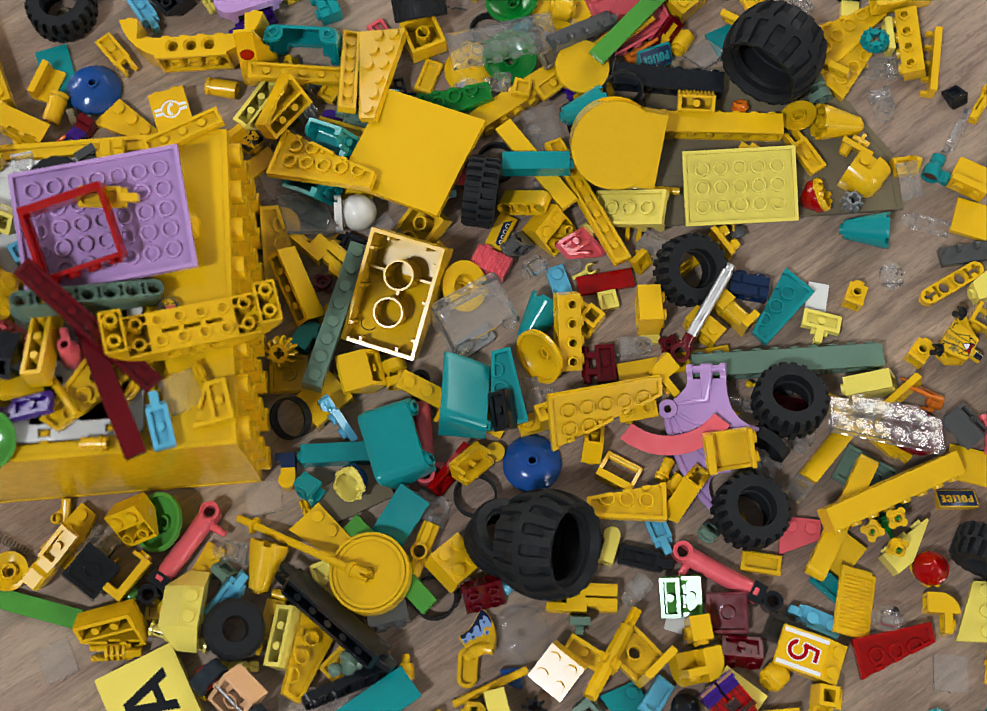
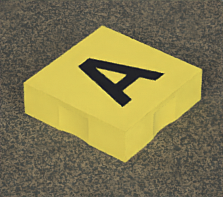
[94,643,205,711]

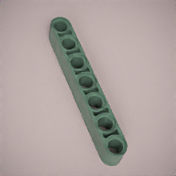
[9,279,164,319]

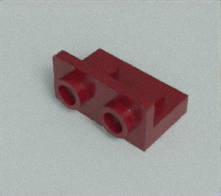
[721,634,764,670]

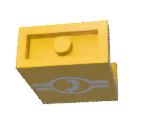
[147,85,192,132]

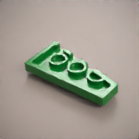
[416,82,494,113]

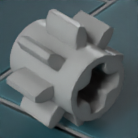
[297,103,318,124]
[839,190,864,214]

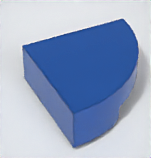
[500,667,523,689]

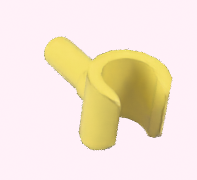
[572,263,599,280]

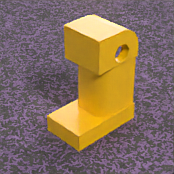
[712,288,760,337]

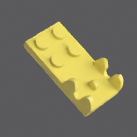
[595,189,670,232]

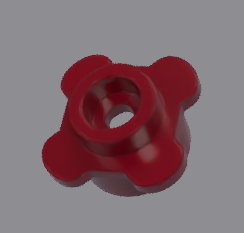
[313,274,333,293]
[658,335,680,354]

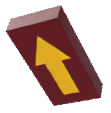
[649,14,684,46]

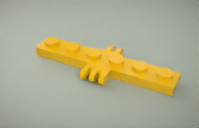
[395,369,504,439]

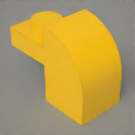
[649,352,681,397]
[922,591,961,636]

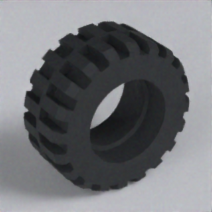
[24,0,99,43]
[461,154,502,229]
[653,233,728,307]
[750,362,830,440]
[710,471,792,552]
[949,521,987,580]

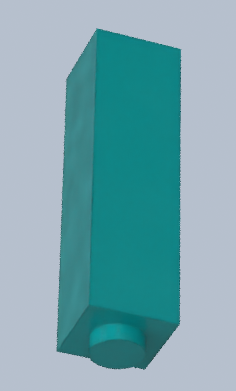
[502,151,574,176]
[297,441,370,468]

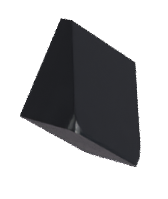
[941,85,968,110]

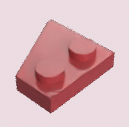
[555,227,606,260]
[778,517,821,555]

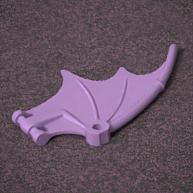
[659,363,760,511]

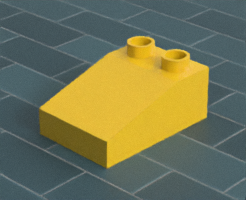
[341,227,454,361]

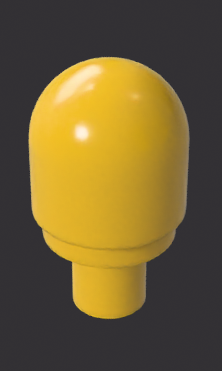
[399,654,414,681]

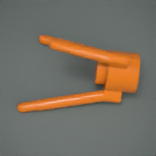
[623,37,659,64]
[900,377,945,413]

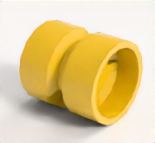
[382,357,407,391]

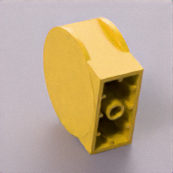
[569,96,668,190]

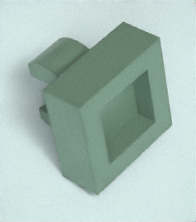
[210,560,239,587]
[569,614,590,635]

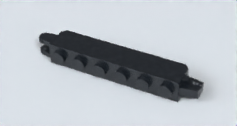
[275,562,398,673]

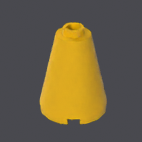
[810,103,864,140]
[248,537,289,595]

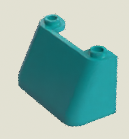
[263,24,342,65]
[281,117,360,206]
[438,352,491,439]
[358,398,436,490]

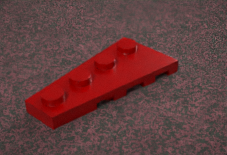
[850,622,936,680]

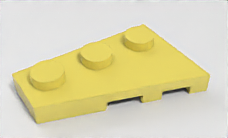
[954,581,987,643]

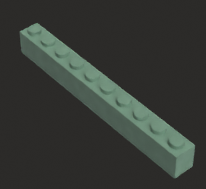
[689,341,885,380]

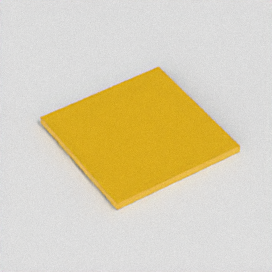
[349,89,486,218]

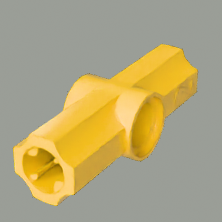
[409,520,440,579]

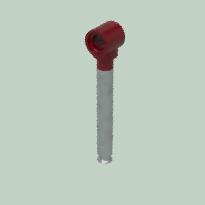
[670,262,736,363]

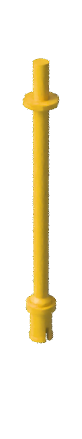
[236,515,373,583]

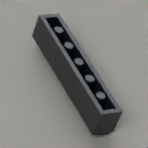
[612,61,724,99]

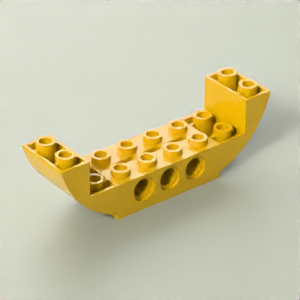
[119,10,269,73]
[97,279,283,362]

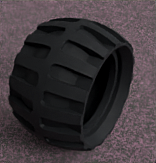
[721,0,827,105]
[492,488,602,601]

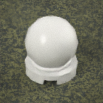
[334,194,377,232]

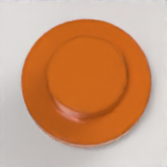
[731,99,749,113]

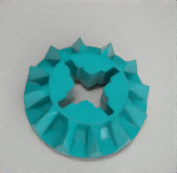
[860,27,890,53]

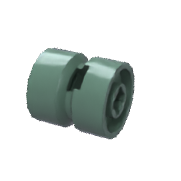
[805,73,833,106]

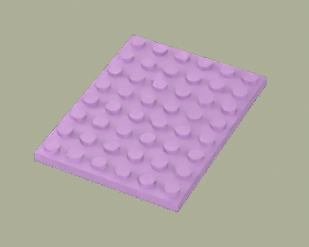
[7,144,199,290]

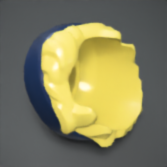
[333,464,368,502]

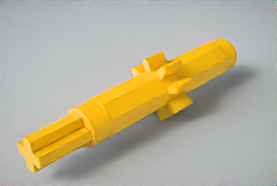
[583,606,642,702]

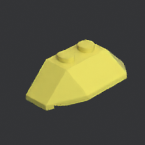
[233,81,276,130]
[158,570,211,653]

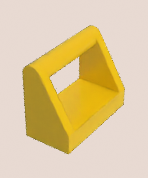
[594,450,644,491]

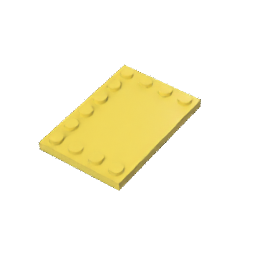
[681,145,799,227]

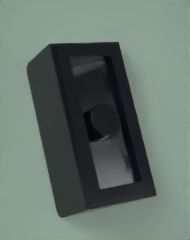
[488,389,518,432]

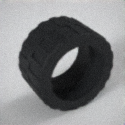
[391,0,448,23]

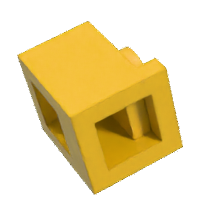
[840,280,869,312]
[903,337,935,370]

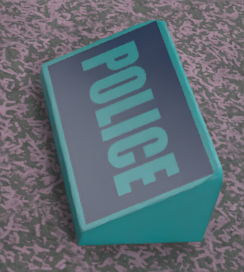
[636,41,673,66]

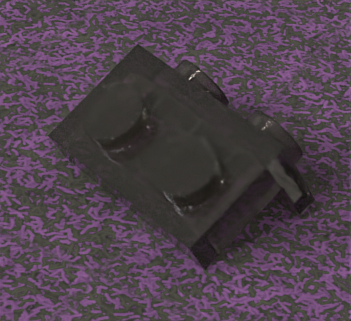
[760,611,810,645]

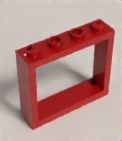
[16,181,129,284]

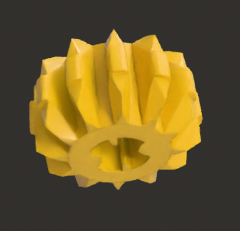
[265,335,299,368]

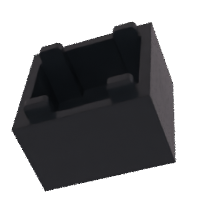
[61,542,121,601]

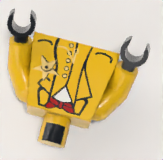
[929,306,984,366]

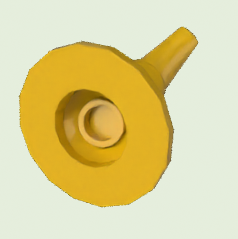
[442,260,487,312]

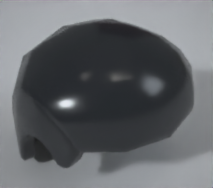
[670,693,701,711]

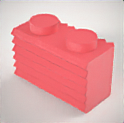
[470,244,513,283]

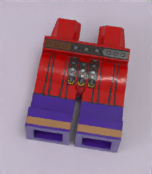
[697,669,758,711]

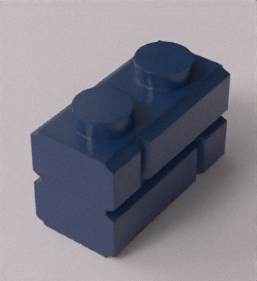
[728,270,770,304]

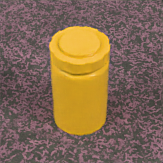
[204,77,240,100]
[42,90,70,126]

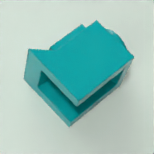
[293,471,327,508]

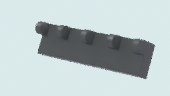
[546,11,618,52]
[937,241,987,268]

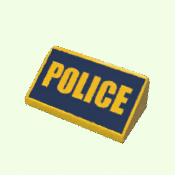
[934,490,979,510]

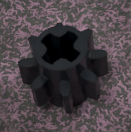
[521,695,547,711]

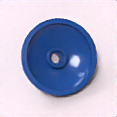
[67,65,122,115]
[503,435,561,492]

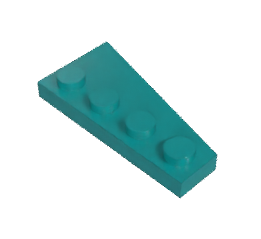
[751,268,815,346]

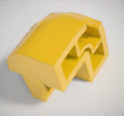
[837,149,891,198]
[668,645,724,687]

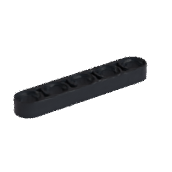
[301,665,398,710]

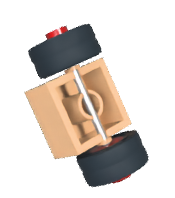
[189,658,268,711]

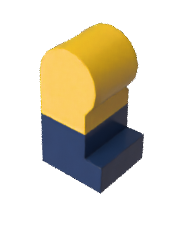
[275,452,297,492]

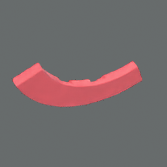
[620,413,731,455]

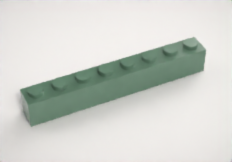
[302,241,366,393]

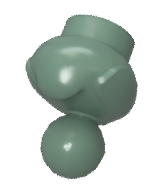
[328,650,362,679]

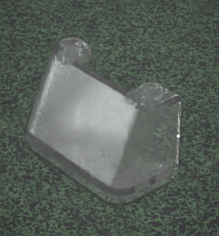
[430,272,520,356]

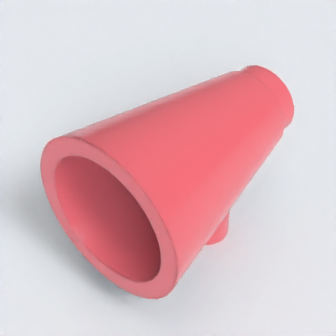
[57,327,85,370]

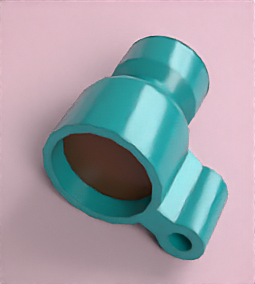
[921,153,951,186]

